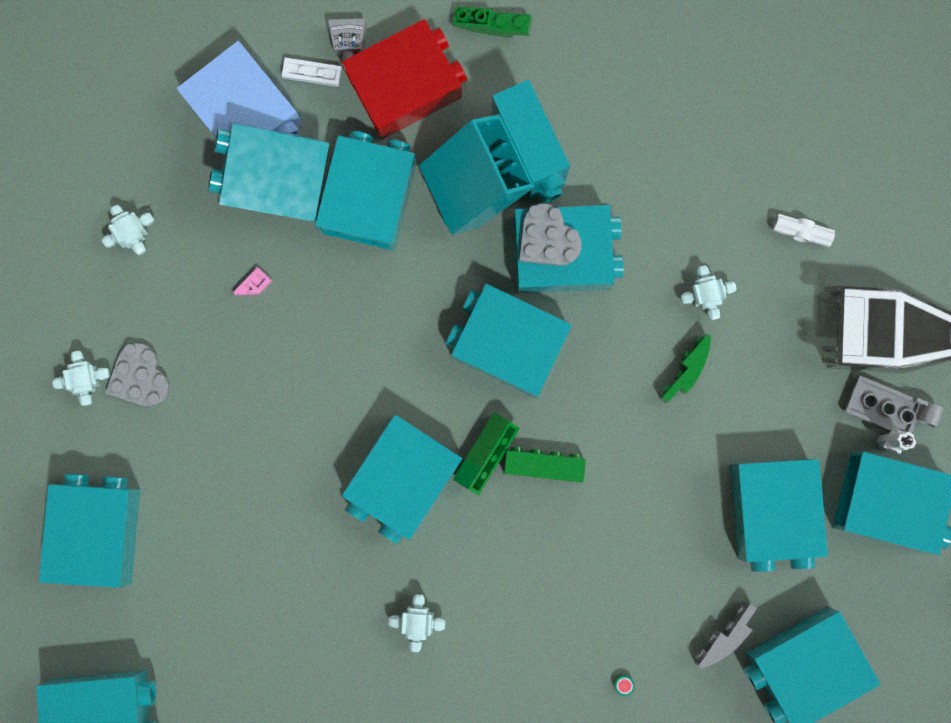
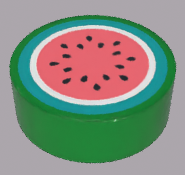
[614,675,635,696]

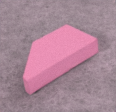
[232,267,272,295]

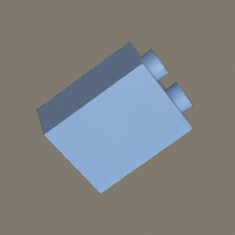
[176,41,302,137]

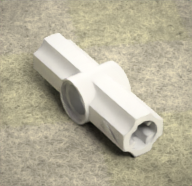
[773,214,835,247]
[877,428,916,455]

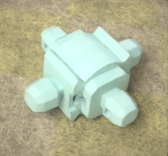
[102,205,154,255]
[680,265,737,320]
[52,351,110,406]
[389,594,446,652]

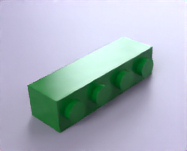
[453,412,520,496]
[504,447,586,483]

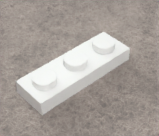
[282,58,342,87]

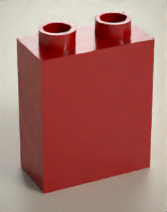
[342,18,467,140]

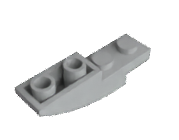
[695,602,757,668]

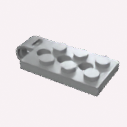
[843,375,944,433]

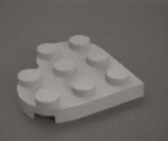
[519,204,581,266]
[106,343,170,407]

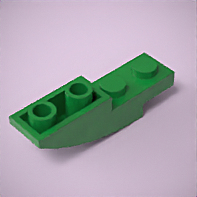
[452,6,532,38]
[659,334,711,404]

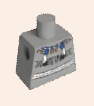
[329,19,367,61]

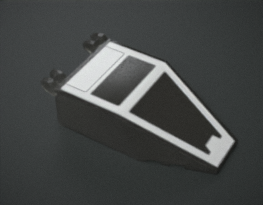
[822,286,951,373]

